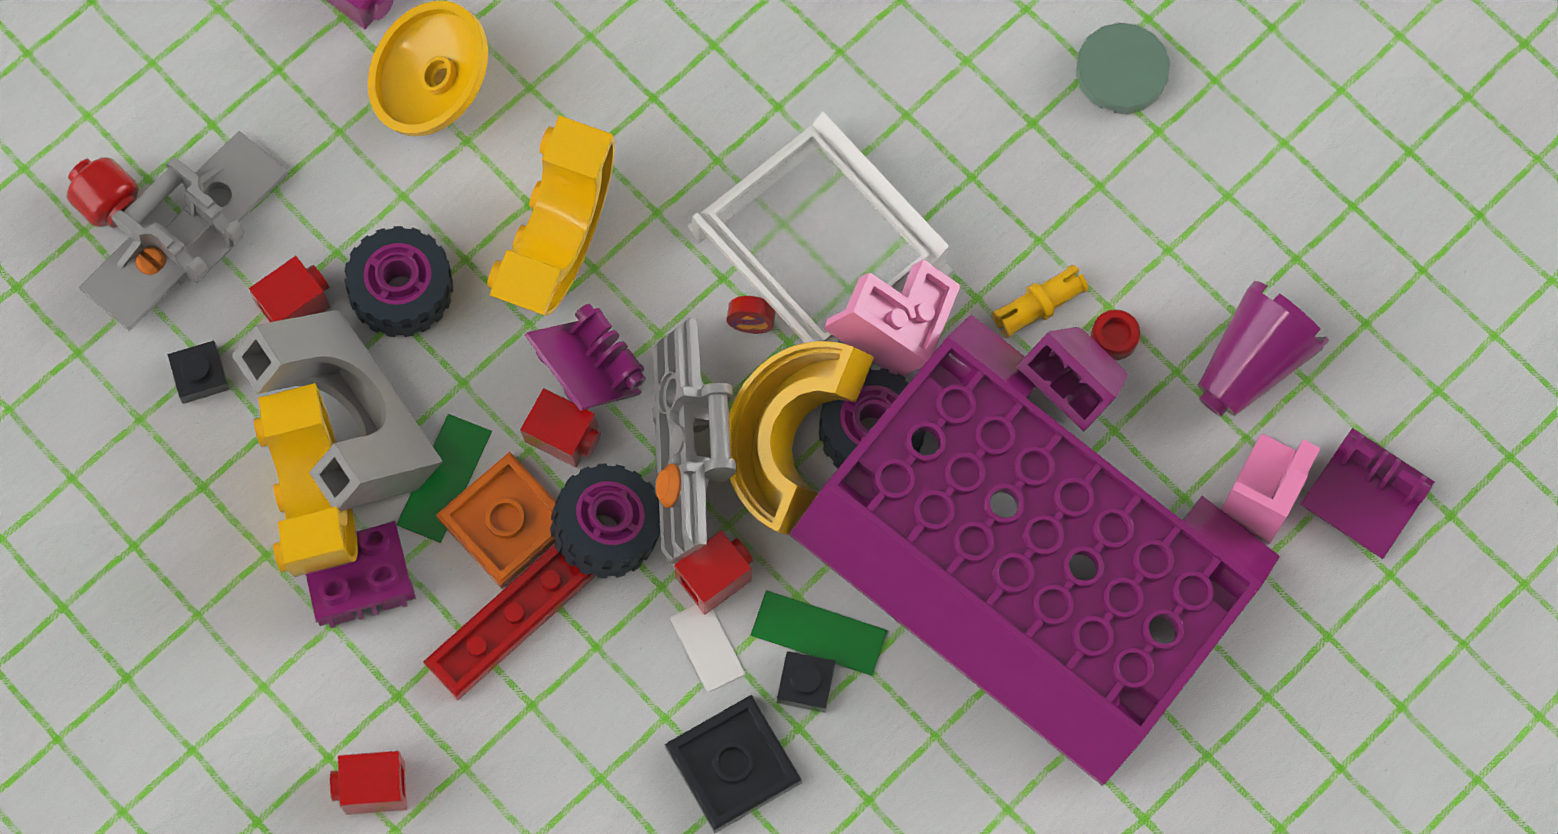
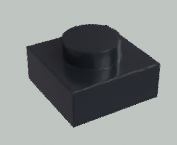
[167,340,230,404]
[777,651,836,713]

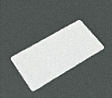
[670,605,745,692]

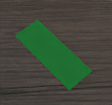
[396,414,492,543]
[750,590,887,676]

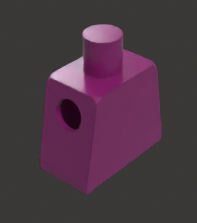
[1016,327,1128,432]

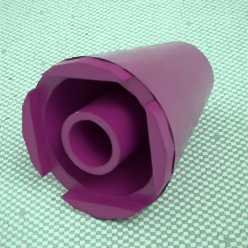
[1197,280,1329,417]

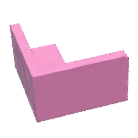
[824,259,960,376]
[1221,434,1321,544]

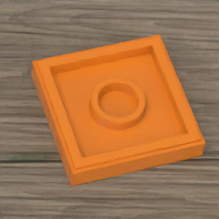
[436,451,556,589]

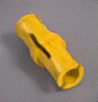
[992,264,1088,338]

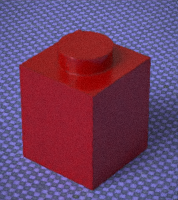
[248,256,331,322]
[520,388,601,468]
[674,530,754,615]
[330,751,407,815]

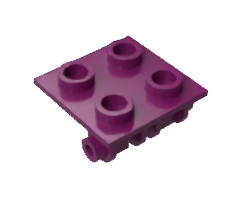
[524,304,646,411]
[1300,428,1435,560]
[306,521,416,628]

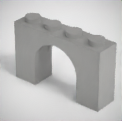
[232,309,443,511]

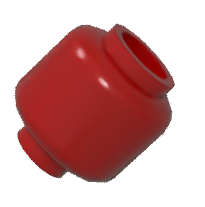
[67,157,139,228]

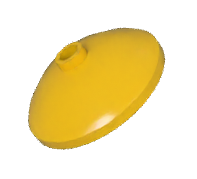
[368,0,488,137]

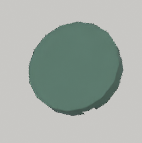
[1076,23,1170,114]

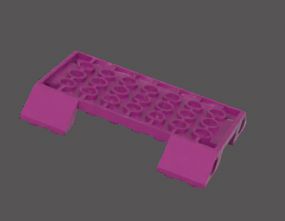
[789,315,1280,786]

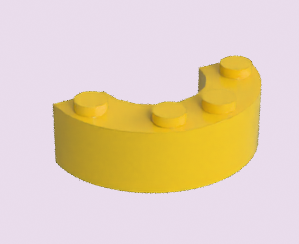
[487,115,615,316]
[729,341,874,535]
[254,383,358,577]

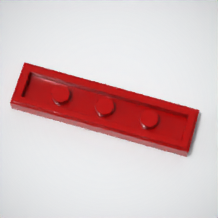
[423,544,597,701]

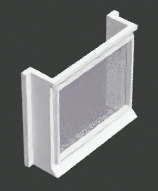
[687,111,953,345]

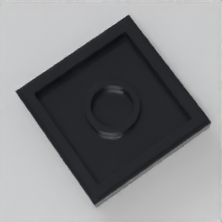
[664,695,802,833]

